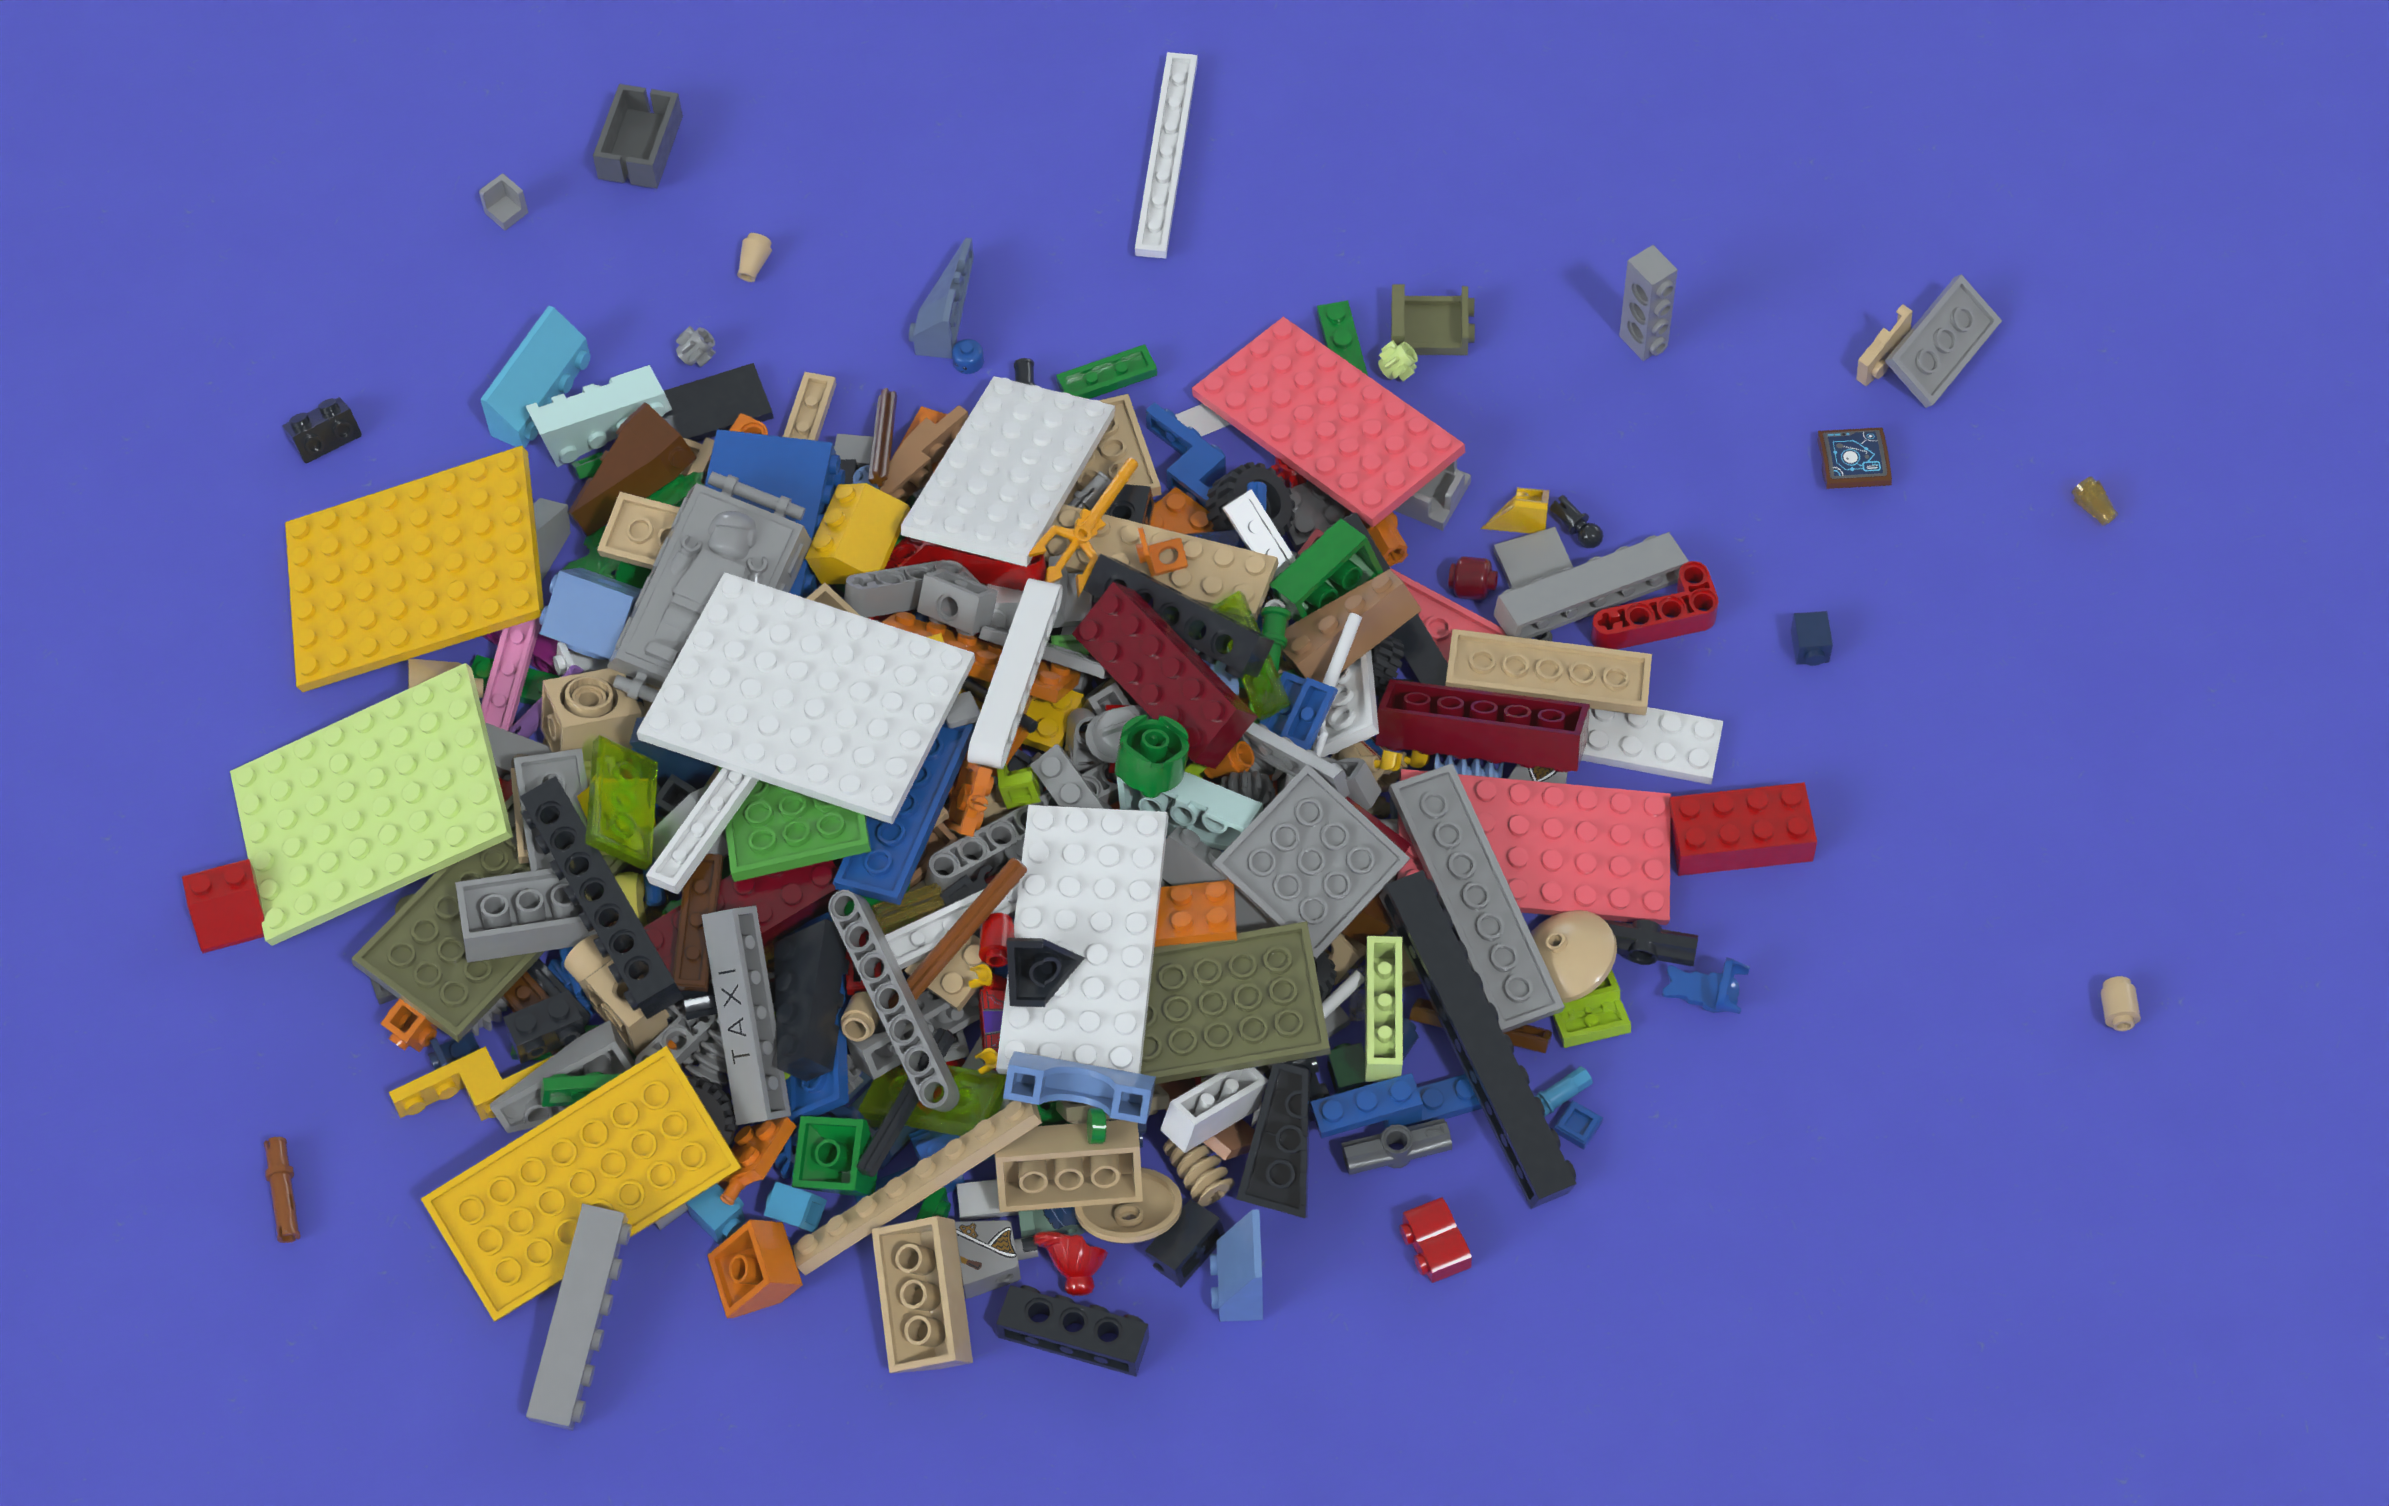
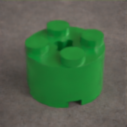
[1115,715,1189,798]

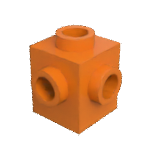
[380,998,438,1053]

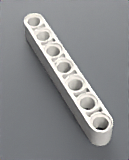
[967,578,1063,770]

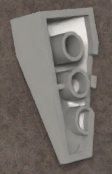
[489,1020,635,1133]

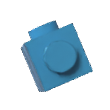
[764,1182,827,1233]
[686,1184,745,1244]

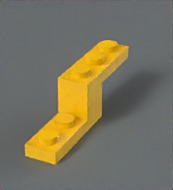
[389,1046,554,1121]

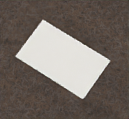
[1175,404,1231,437]

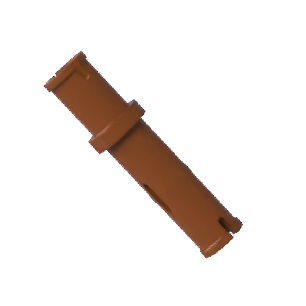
[263,1137,301,1243]

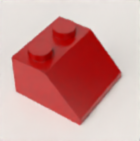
[182,859,265,953]

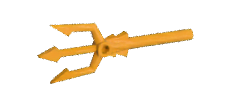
[1029,458,1138,597]

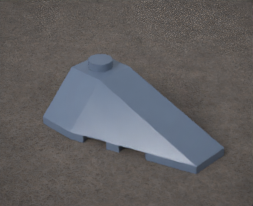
[909,238,974,359]

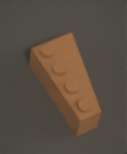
[1281,569,1422,683]

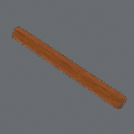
[878,857,1027,1018]

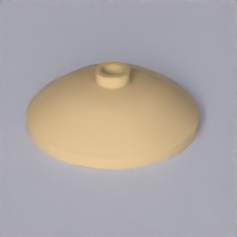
[1531,910,1617,1003]
[1075,1167,1182,1244]

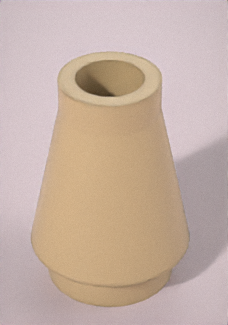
[737,233,772,282]

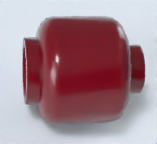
[1448,556,1498,600]

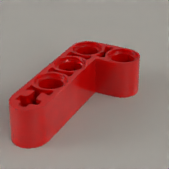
[1591,561,1719,650]

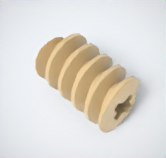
[1163,1139,1235,1207]

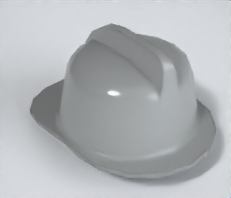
[1085,705,1152,763]

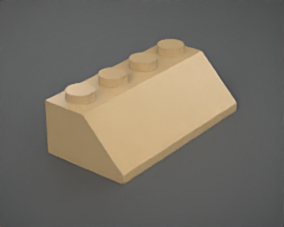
[871,1216,973,1373]

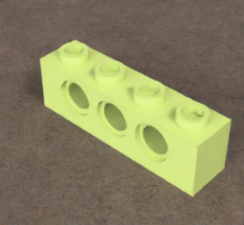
[1365,936,1403,1082]

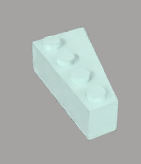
[526,365,672,468]

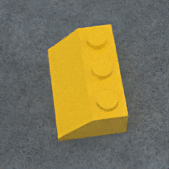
[805,483,910,585]

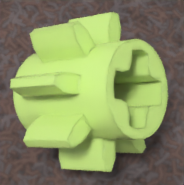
[1378,340,1418,381]

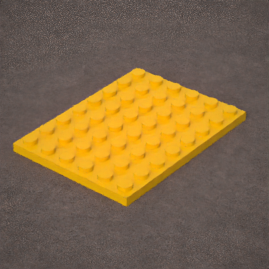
[285,445,544,692]

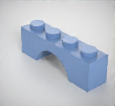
[1003,1051,1156,1124]

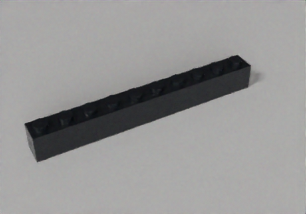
[1379,870,1577,1209]

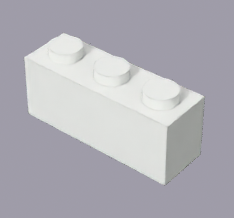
[1160,1067,1269,1153]

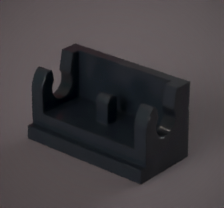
[1145,1199,1225,1288]

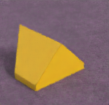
[1480,487,1550,534]

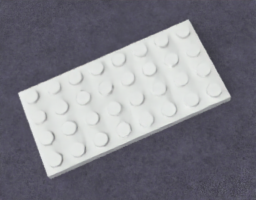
[901,376,1115,567]
[996,805,1169,1074]

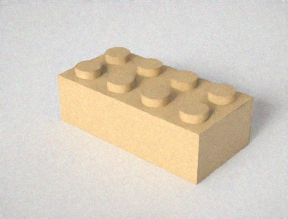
[995,1120,1143,1213]

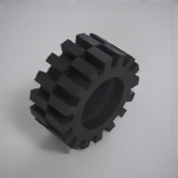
[1371,636,1404,696]

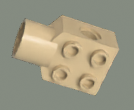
[564,934,670,1057]

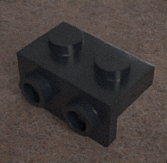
[282,397,362,463]

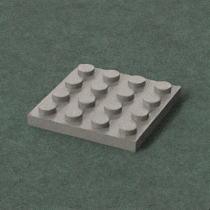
[1212,764,1410,961]

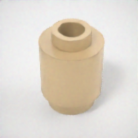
[2100,976,2141,1031]
[841,992,880,1042]

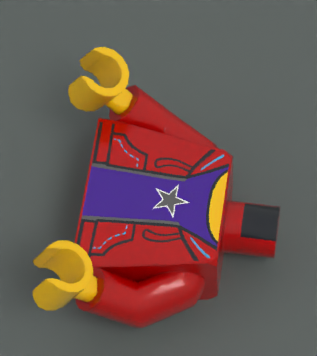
[968,964,1007,1075]

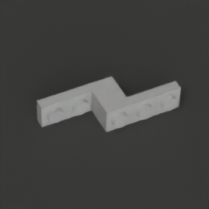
[1030,744,1169,887]

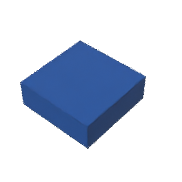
[1554,1100,1603,1150]

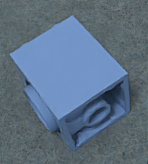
[539,567,642,660]

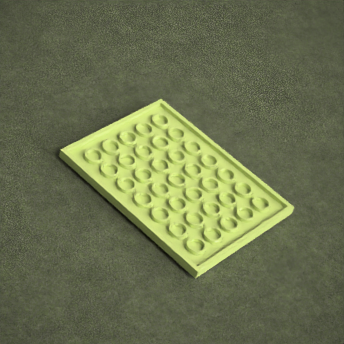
[230,663,513,946]

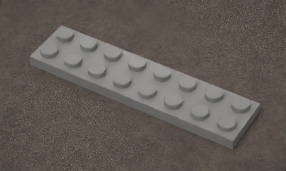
[1388,763,1565,1033]

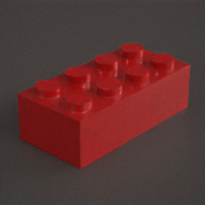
[1669,782,1817,876]

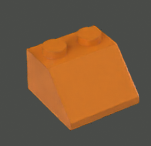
[707,1219,803,1318]

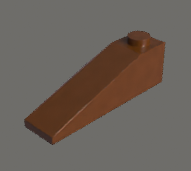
[568,402,697,536]

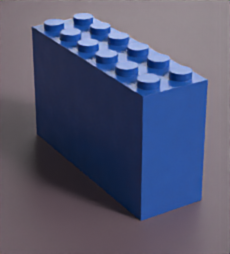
[705,429,845,598]

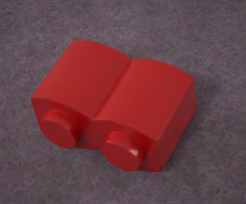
[1399,1197,1472,1283]

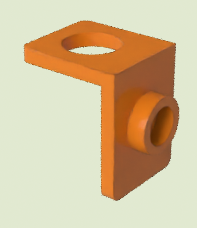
[1136,527,1188,577]

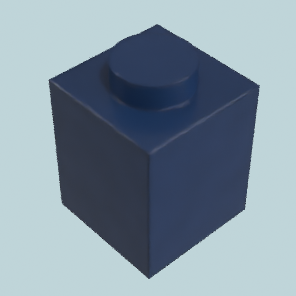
[1791,611,1833,666]

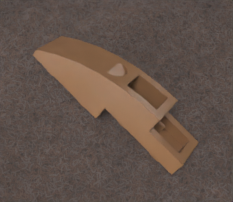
[880,405,969,502]

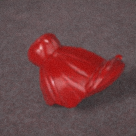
[1032,1231,1108,1296]

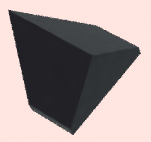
[1007,938,1085,1007]

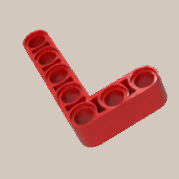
[884,537,1047,591]

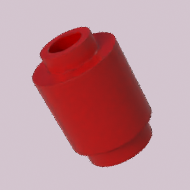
[979,913,1015,967]

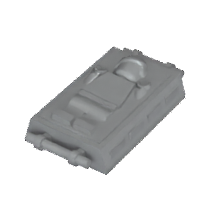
[608,471,812,703]

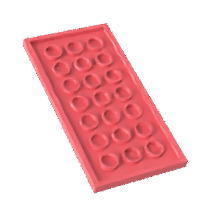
[1192,316,1465,527]
[1395,769,1671,925]

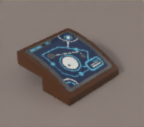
[1817,427,1892,489]

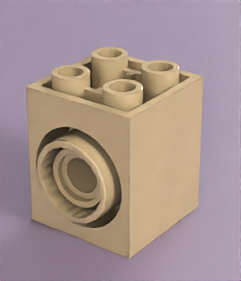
[541,668,645,764]

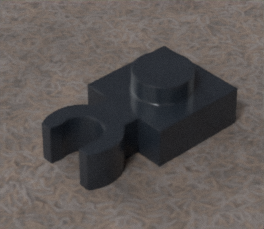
[939,865,993,906]

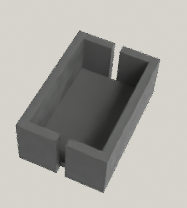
[593,84,683,189]

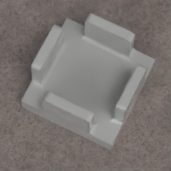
[1394,460,1471,531]

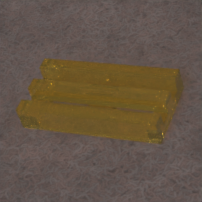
[872,883,944,936]

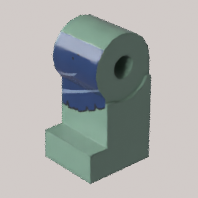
[1018,1207,1086,1238]

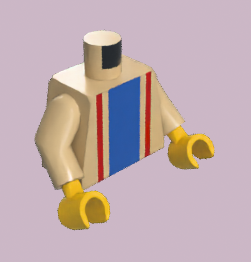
[1331,736,1430,793]

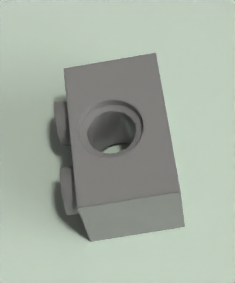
[917,568,998,636]

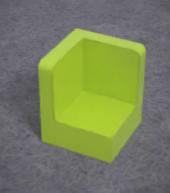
[997,764,1041,809]

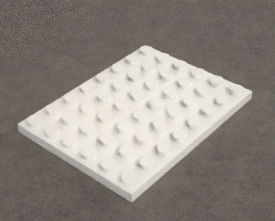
[637,572,975,824]

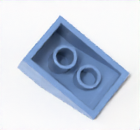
[1210,1210,1263,1322]

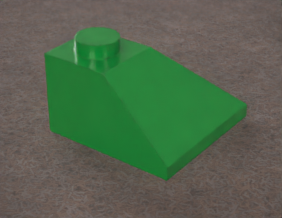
[792,1116,878,1196]

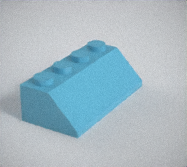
[480,305,591,448]

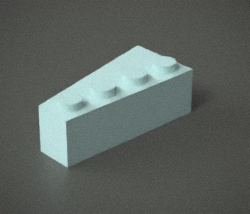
[1116,772,1263,850]

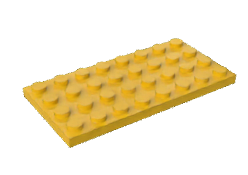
[421,1046,742,1322]

